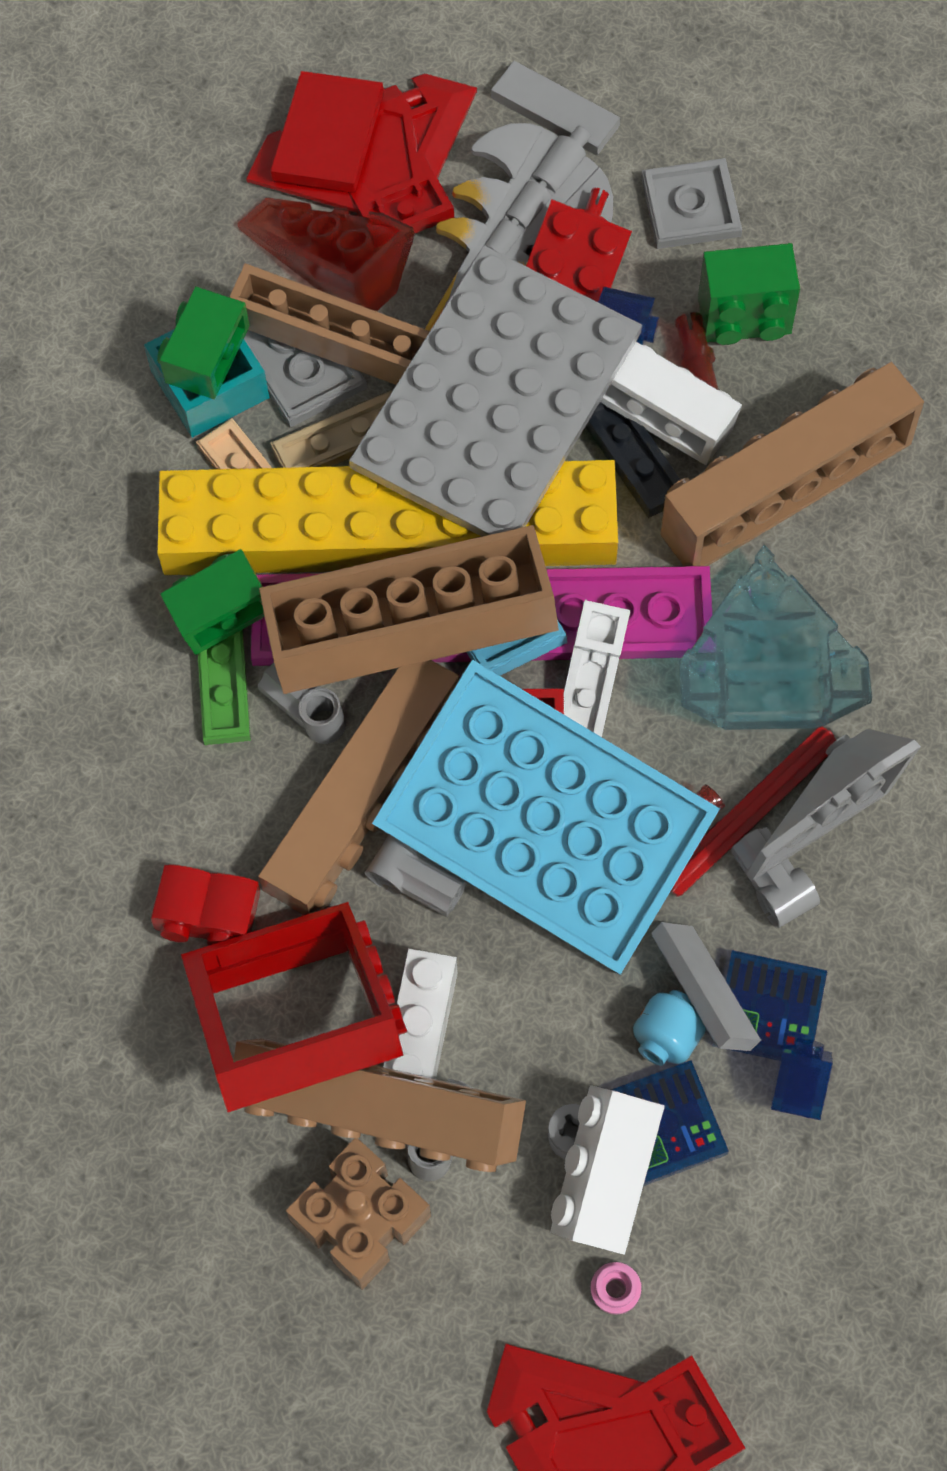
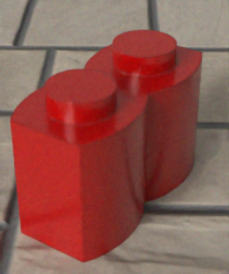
[151,865,260,945]

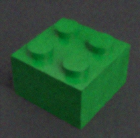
[698,243,800,345]

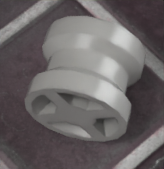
[548,1104,580,1159]

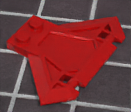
[246,73,477,249]
[487,1344,746,1471]

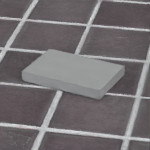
[244,330,367,428]

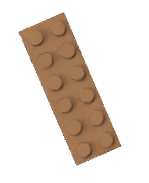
[661,361,924,566]
[259,525,559,694]

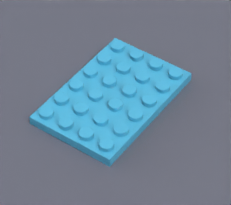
[372,659,720,975]

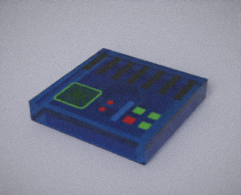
[712,950,827,1067]
[611,1060,729,1186]

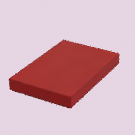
[270,71,384,193]

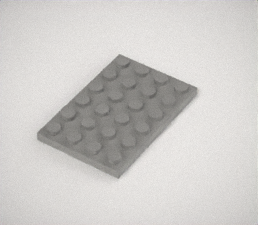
[349,245,642,537]

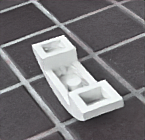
[564,600,630,737]

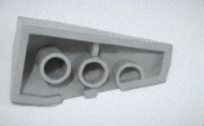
[746,729,921,881]

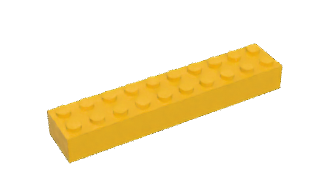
[157,460,618,575]

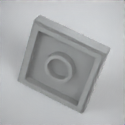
[641,158,742,249]

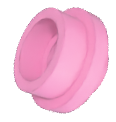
[590,1262,641,1315]

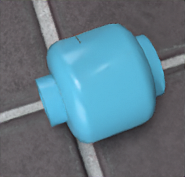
[633,990,706,1066]

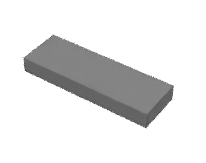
[491,61,620,156]
[652,922,761,1051]

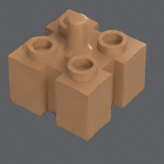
[286,1138,431,1290]

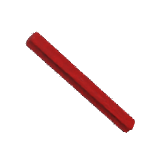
[670,726,836,897]

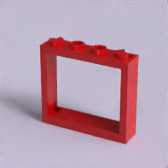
[181,902,407,1112]

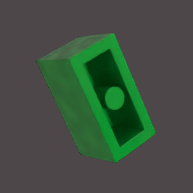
[157,286,250,400]
[160,549,265,655]

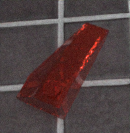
[237,198,415,312]

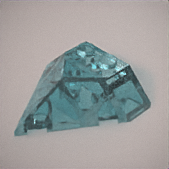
[679,544,872,730]

